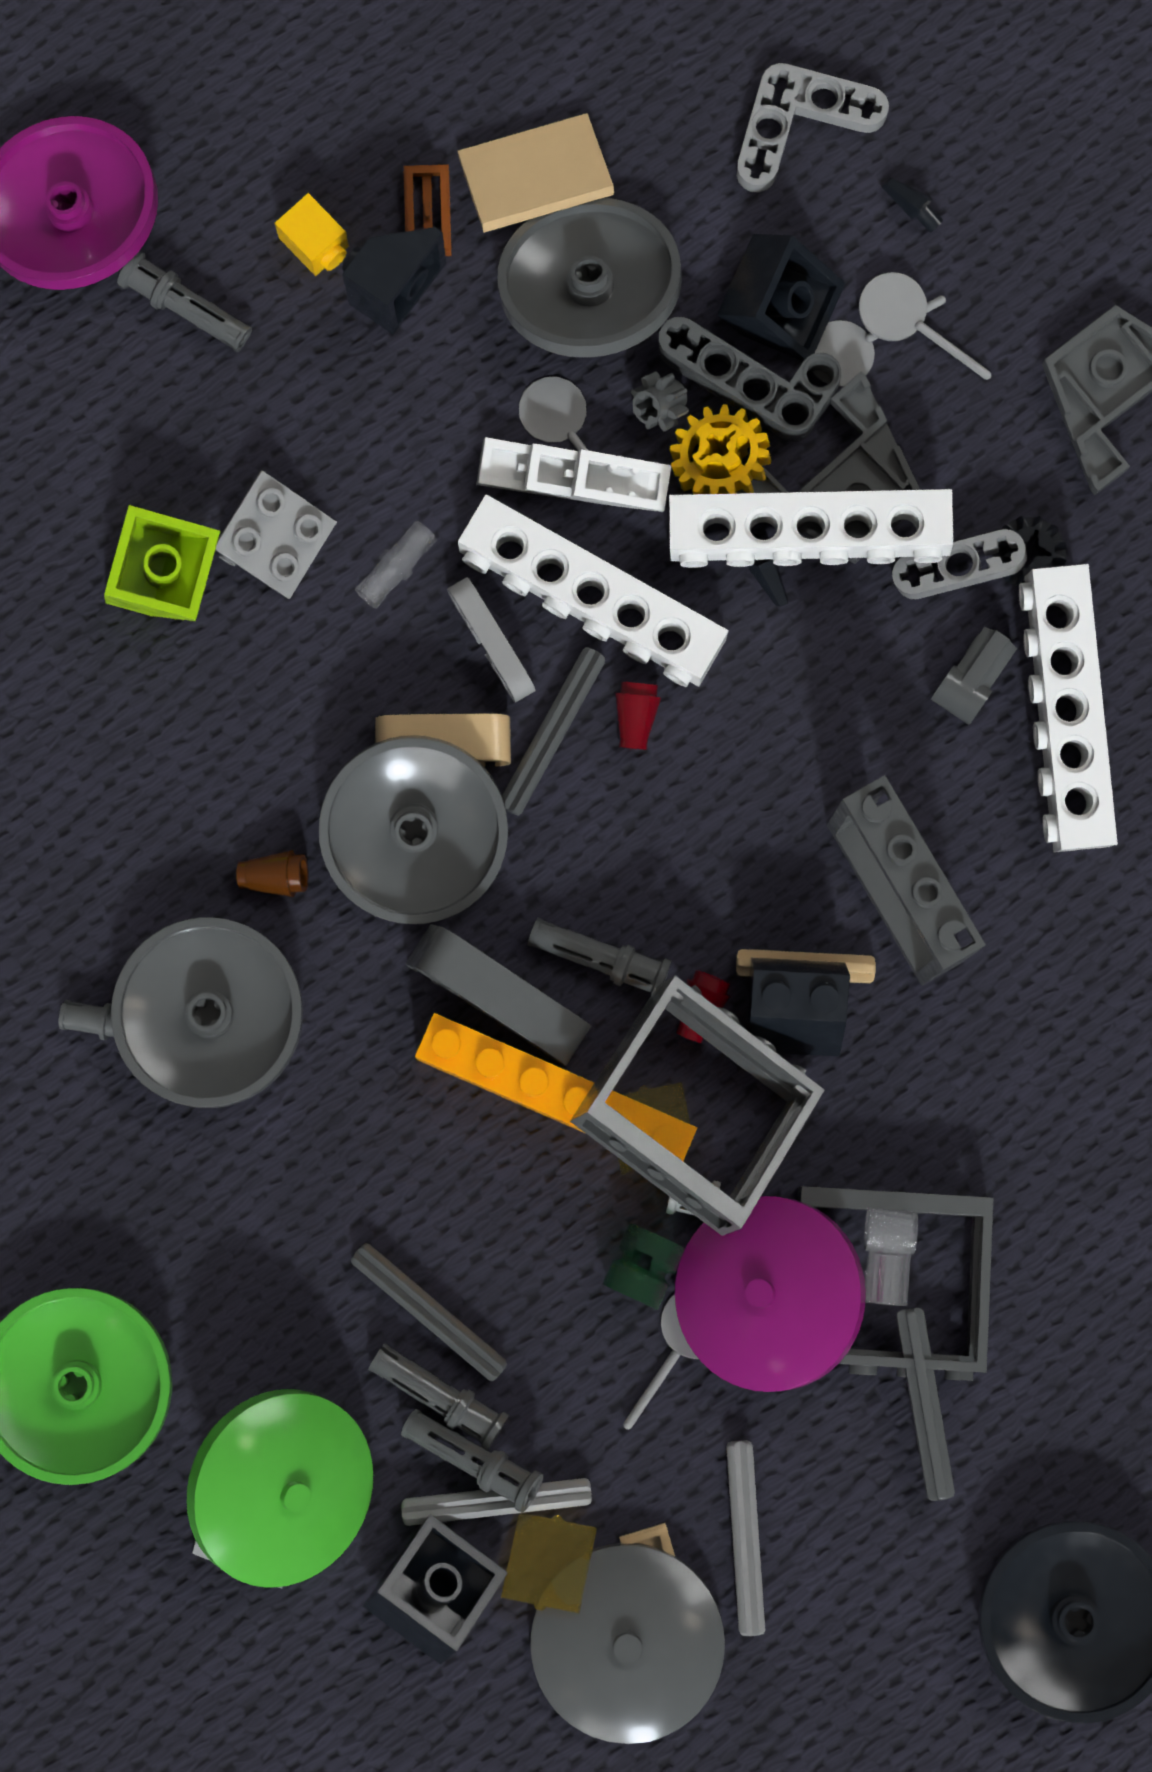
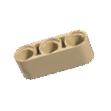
[375,714,511,767]

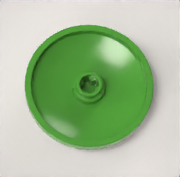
[0,1288,172,1485]
[187,1389,373,1587]

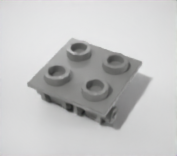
[216,470,337,599]

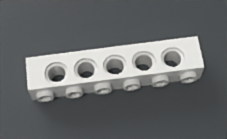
[669,489,953,568]
[458,495,729,687]
[1019,564,1118,852]

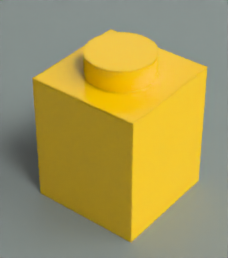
[275,193,349,276]

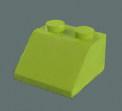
[104,505,220,621]

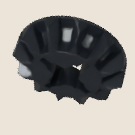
[993,515,1067,587]

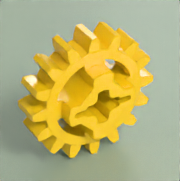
[670,404,771,495]

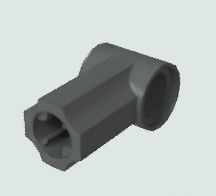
[931,626,1017,725]

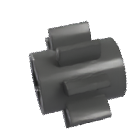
[631,372,689,432]

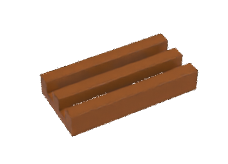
[404,164,452,256]

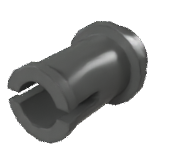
[58,1000,114,1041]

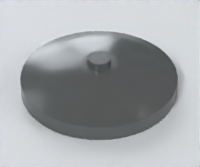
[497,198,682,358]
[319,735,508,924]
[111,917,303,1108]
[531,1543,725,1744]

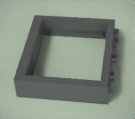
[827,775,986,986]
[570,976,825,1236]
[798,1186,994,1381]

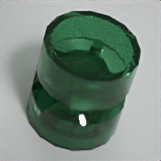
[602,1223,685,1310]

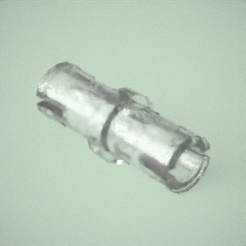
[355,521,437,609]

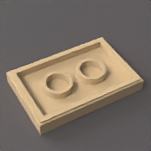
[458,113,614,233]

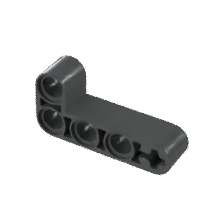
[659,317,841,441]
[405,924,591,1066]

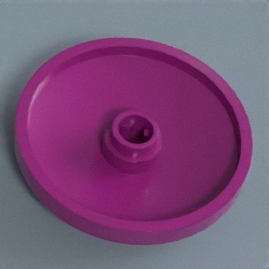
[0,116,158,290]
[675,1196,866,1392]

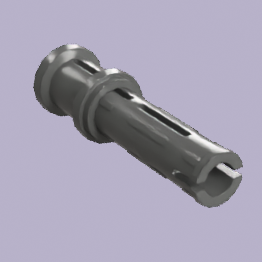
[117,250,252,353]
[527,917,672,995]
[368,1343,509,1451]
[401,1409,544,1513]

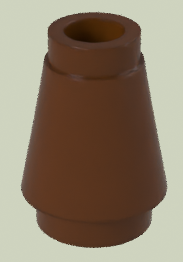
[236,850,309,897]

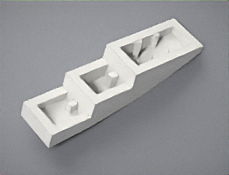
[476,437,671,512]

